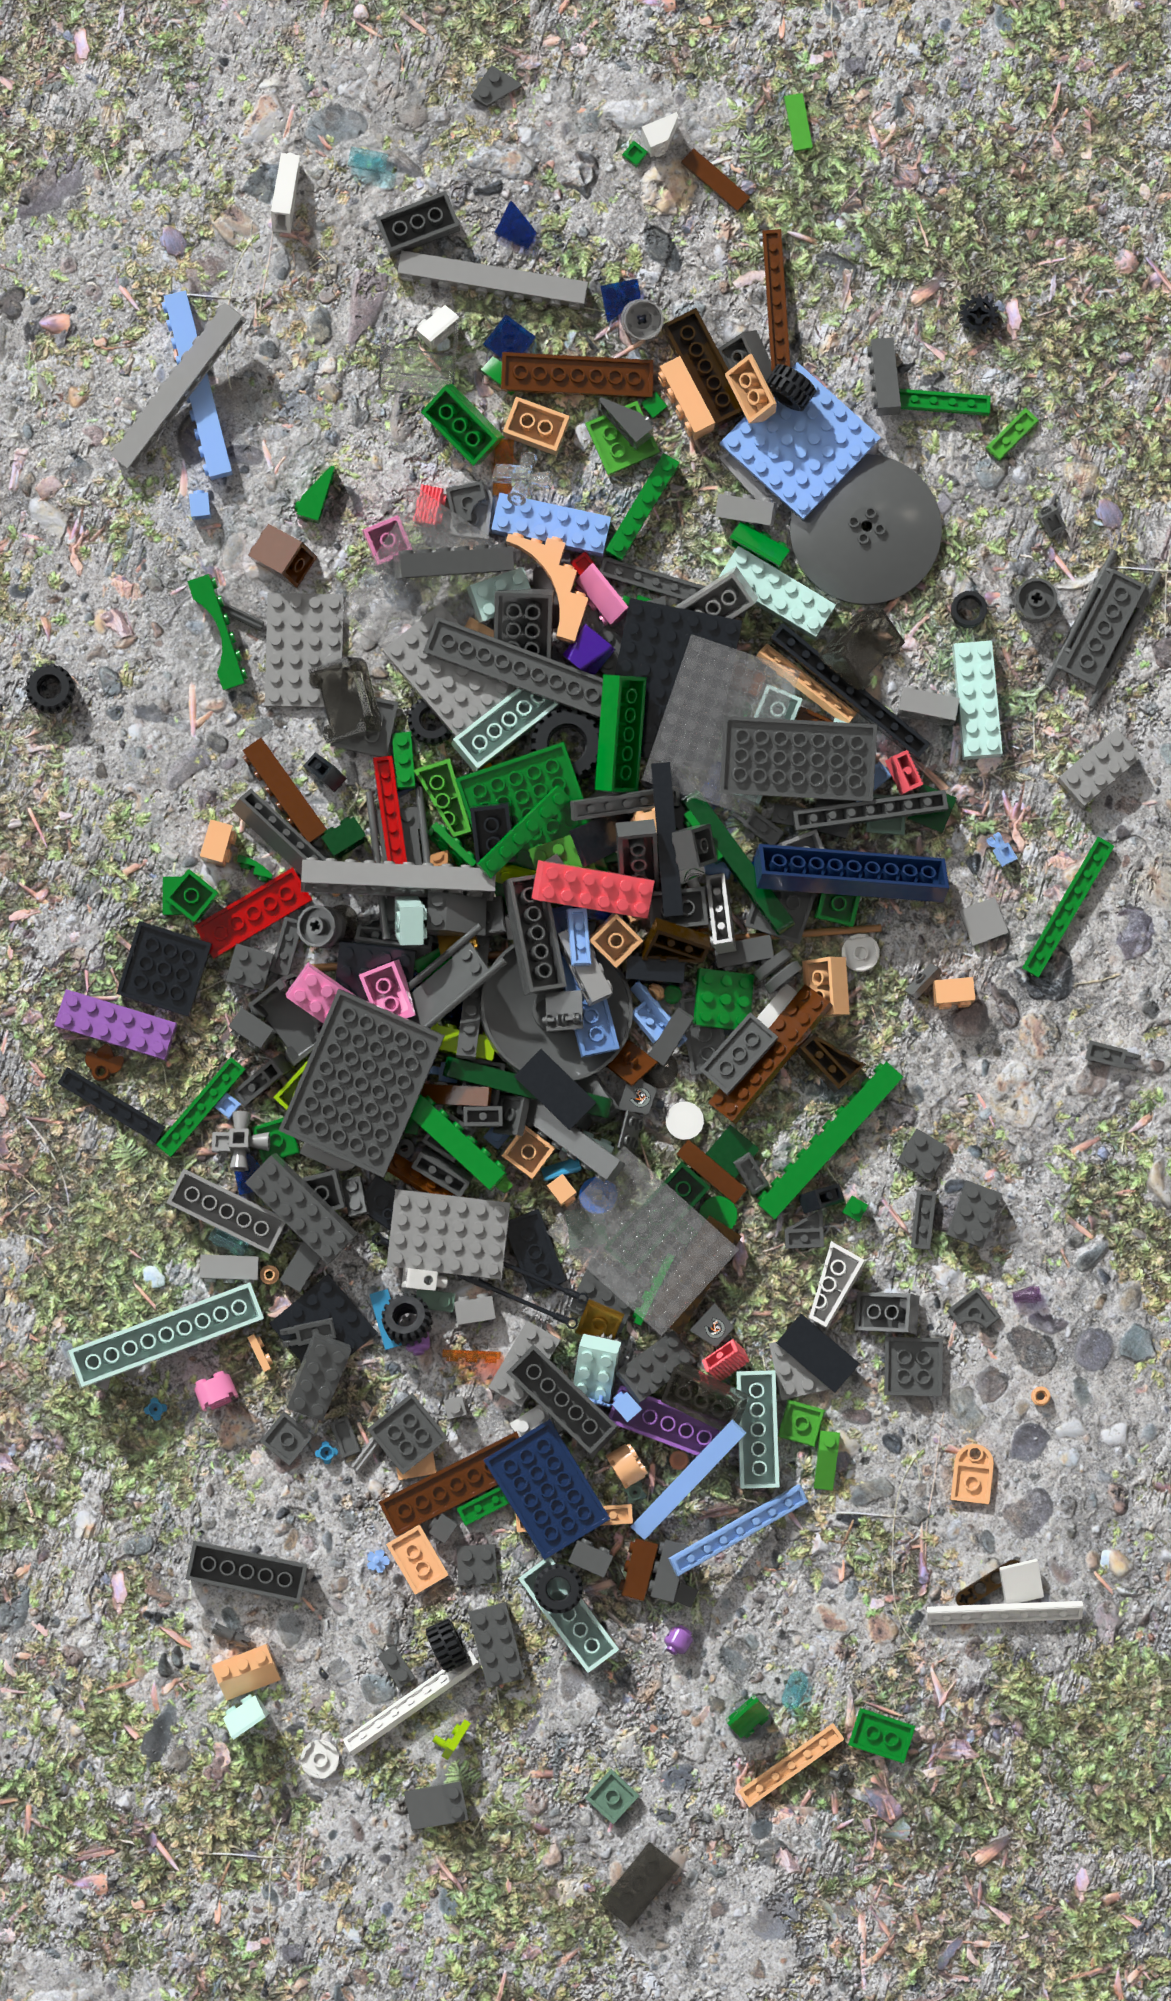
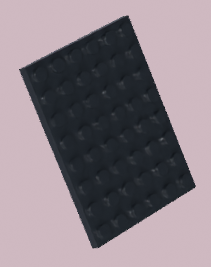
[615,598,743,771]

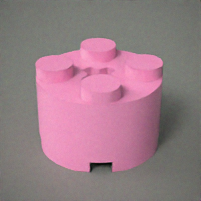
[194,1371,239,1411]

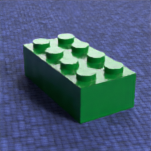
[421,384,505,466]

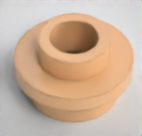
[648,983,664,1001]
[260,1265,279,1285]
[1031,1387,1050,1406]

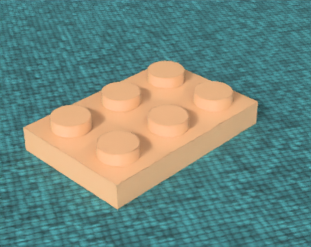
[386,1525,449,1595]

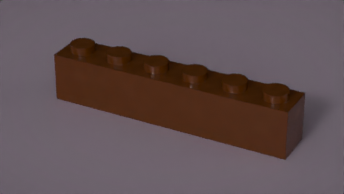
[242,738,327,844]

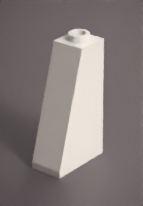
[271,153,300,234]

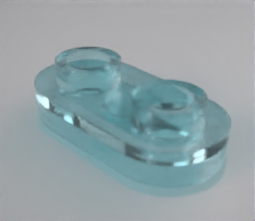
[781,1671,808,1709]

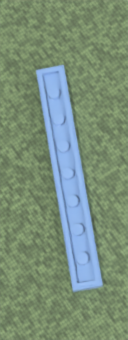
[630,1420,746,1540]
[668,1484,808,1576]

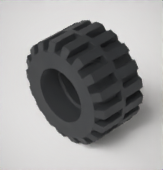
[766,364,816,411]
[25,663,76,714]
[408,698,453,746]
[381,1293,433,1347]
[534,1564,583,1614]
[426,1618,468,1672]

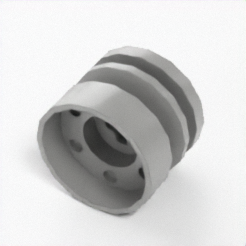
[621,299,663,340]

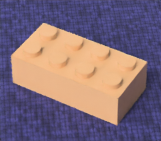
[658,356,715,441]

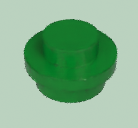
[664,985,682,1004]

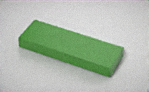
[784,93,813,152]
[985,407,1039,461]

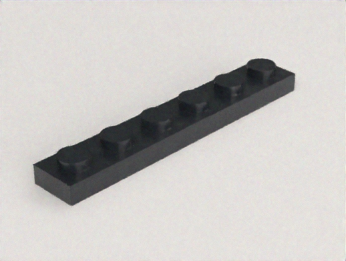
[57,1067,166,1143]

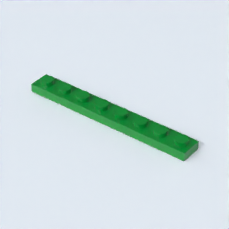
[1021,837,1114,978]

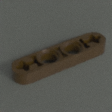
[955,1559,1020,1606]

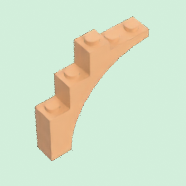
[506,533,588,644]

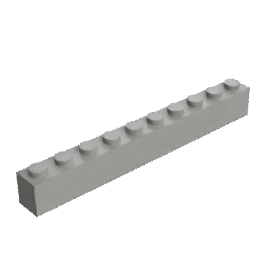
[397,250,588,310]
[111,303,247,471]

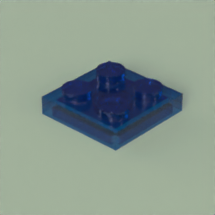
[483,315,536,359]

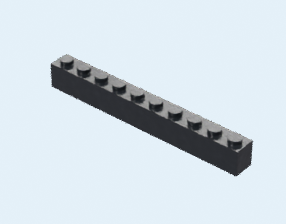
[770,623,931,761]

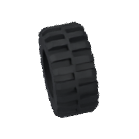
[531,708,599,782]

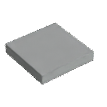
[959,897,1009,947]

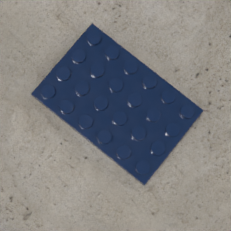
[484,1419,610,1560]

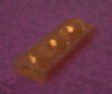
[493,439,514,497]
[442,1349,501,1363]

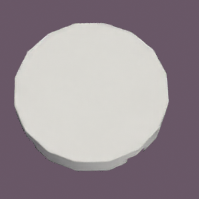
[842,934,880,972]
[666,1102,704,1140]
[301,1740,339,1779]

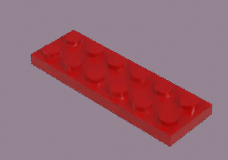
[194,867,313,959]

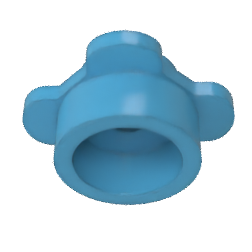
[144,1398,167,1421]
[315,1441,338,1464]

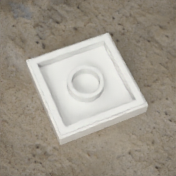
[999,1559,1044,1604]

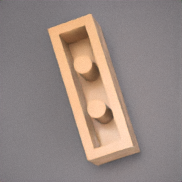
[547,1174,577,1207]

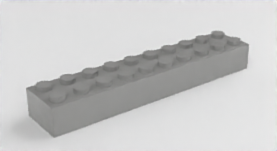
[301,857,496,901]

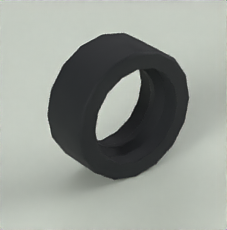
[951,591,987,628]

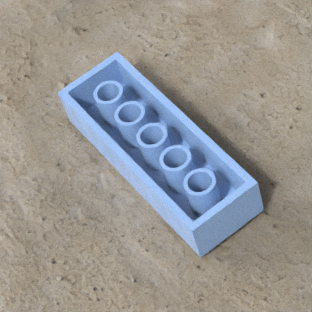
[491,493,611,558]

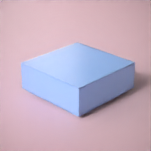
[215,1092,241,1120]

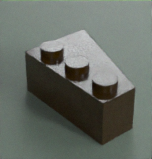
[641,918,711,963]
[796,1034,866,1093]

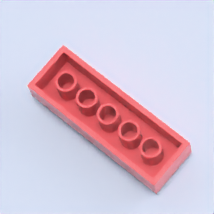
[532,860,654,919]

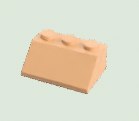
[725,354,777,423]
[802,957,850,1017]
[211,1643,281,1701]

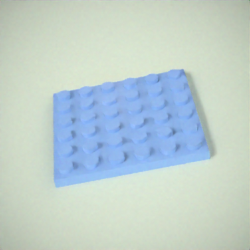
[719,362,881,520]

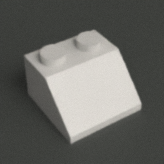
[641,112,678,157]
[416,305,460,350]

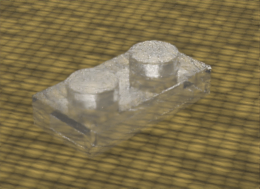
[462,1408,504,1448]

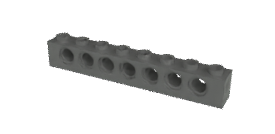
[792,790,948,832]

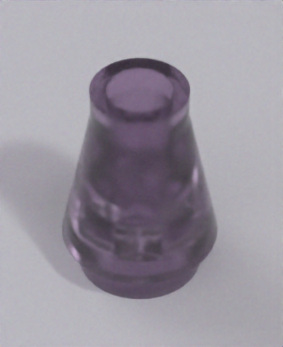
[1013,1285,1042,1304]

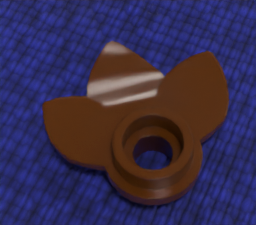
[85,1044,124,1082]

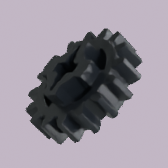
[958,294,999,336]

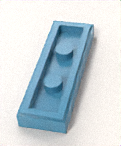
[369,1289,402,1350]

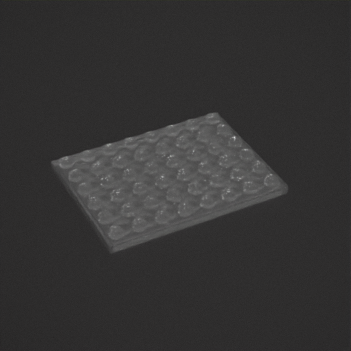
[336,489,500,649]
[642,634,801,817]
[547,1146,739,1336]

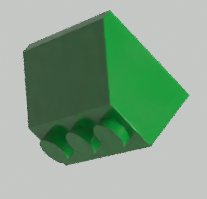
[729,521,790,570]

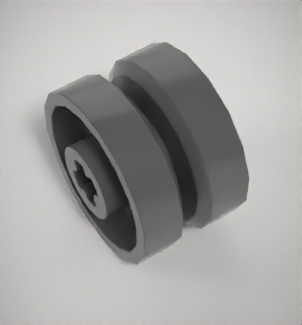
[1014,578,1057,623]
[297,905,346,948]
[754,948,803,995]

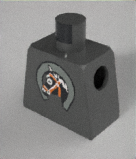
[619,1080,665,1115]
[689,1303,737,1348]

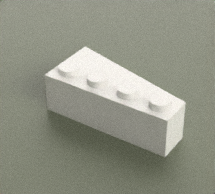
[809,1241,866,1329]

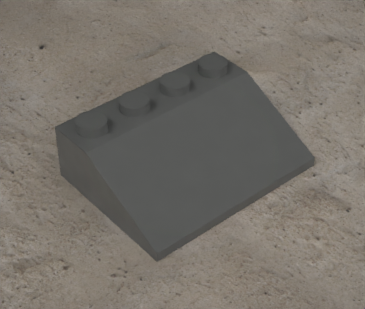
[494,589,554,659]

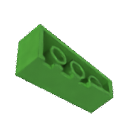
[414,759,473,839]

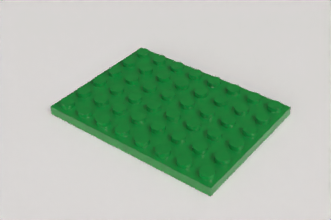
[455,742,609,914]

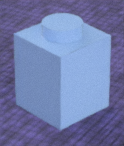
[189,490,211,520]
[612,1392,642,1422]

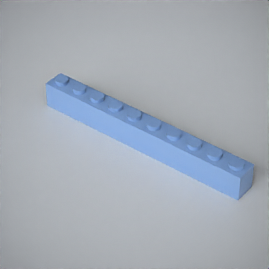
[162,290,233,480]

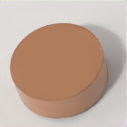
[669,1450,689,1470]

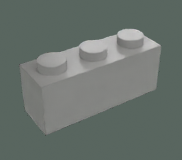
[715,491,777,526]
[200,1255,260,1284]

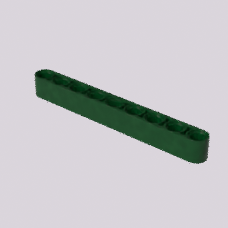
[680,789,795,936]
[442,1056,613,1119]

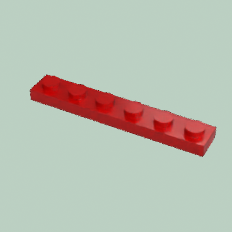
[373,756,407,864]

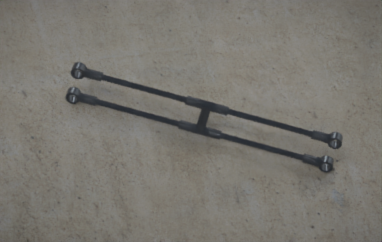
[372,1208,589,1329]

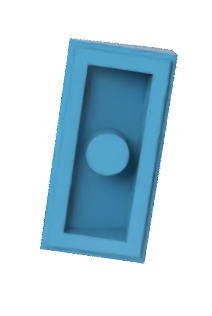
[541,1158,581,1182]

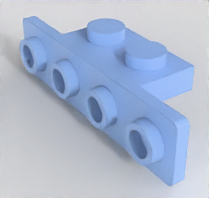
[630,981,687,1047]

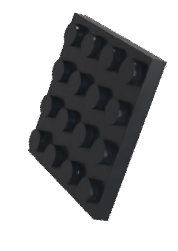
[116,921,212,1017]
[336,940,416,1002]
[269,1274,378,1363]

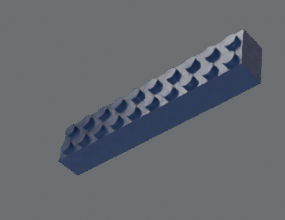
[754,844,949,903]

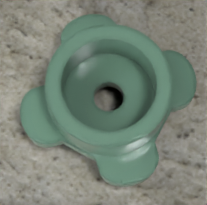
[624,1481,646,1503]

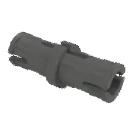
[211,1622,252,1650]

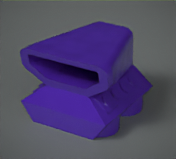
[562,624,616,675]

